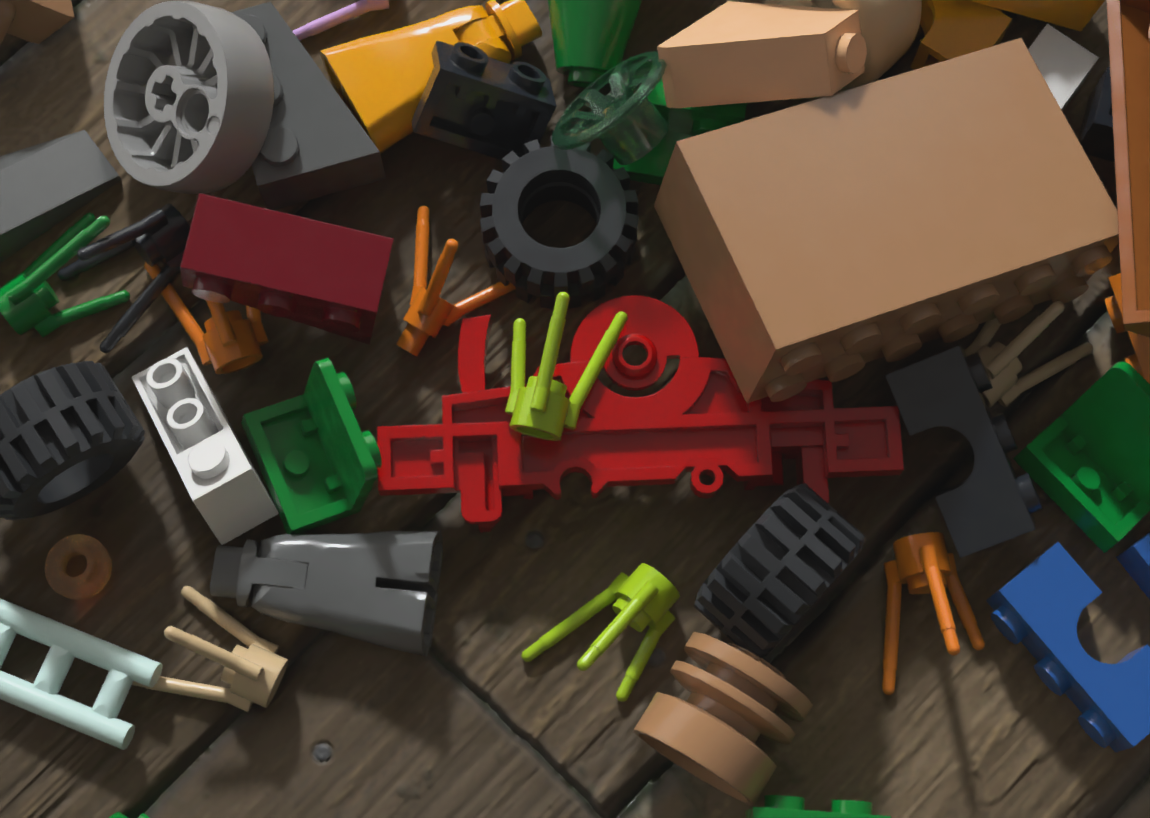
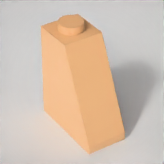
[657,1,867,108]

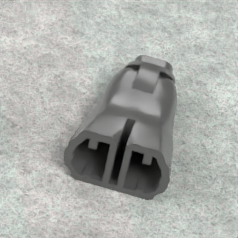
[210,530,443,657]

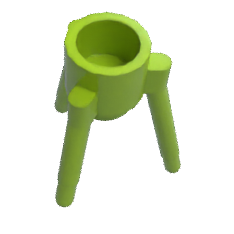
[505,292,628,441]
[521,563,680,702]

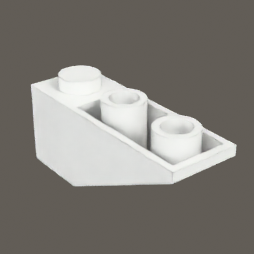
[131,347,279,545]

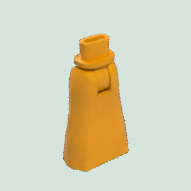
[320,0,542,154]

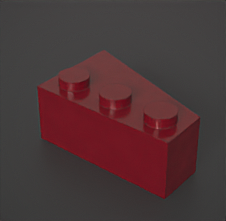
[180,193,394,345]

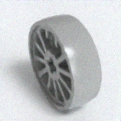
[104,1,274,194]

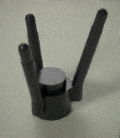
[58,203,190,353]

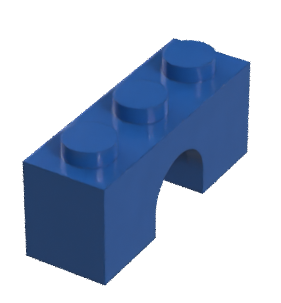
[986,542,1150,753]

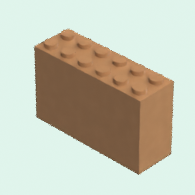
[654,38,1119,403]

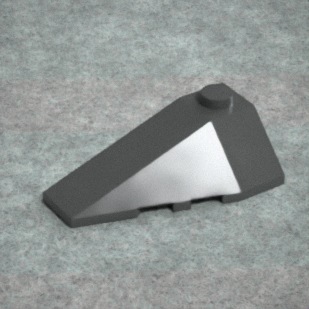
[0,130,121,263]

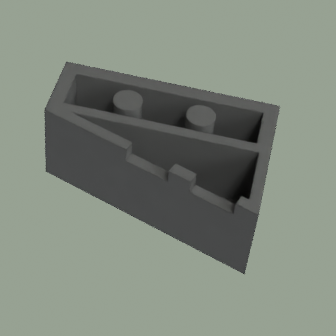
[231,1,386,210]

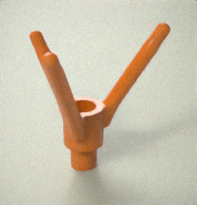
[396,206,516,356]

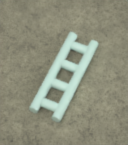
[0,598,163,750]

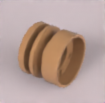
[633,632,813,806]

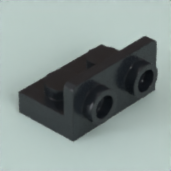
[411,41,557,160]

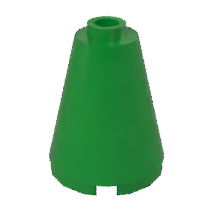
[547,0,642,89]

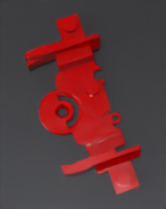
[377,295,904,532]

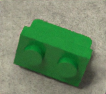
[241,358,382,534]
[1013,362,1150,553]

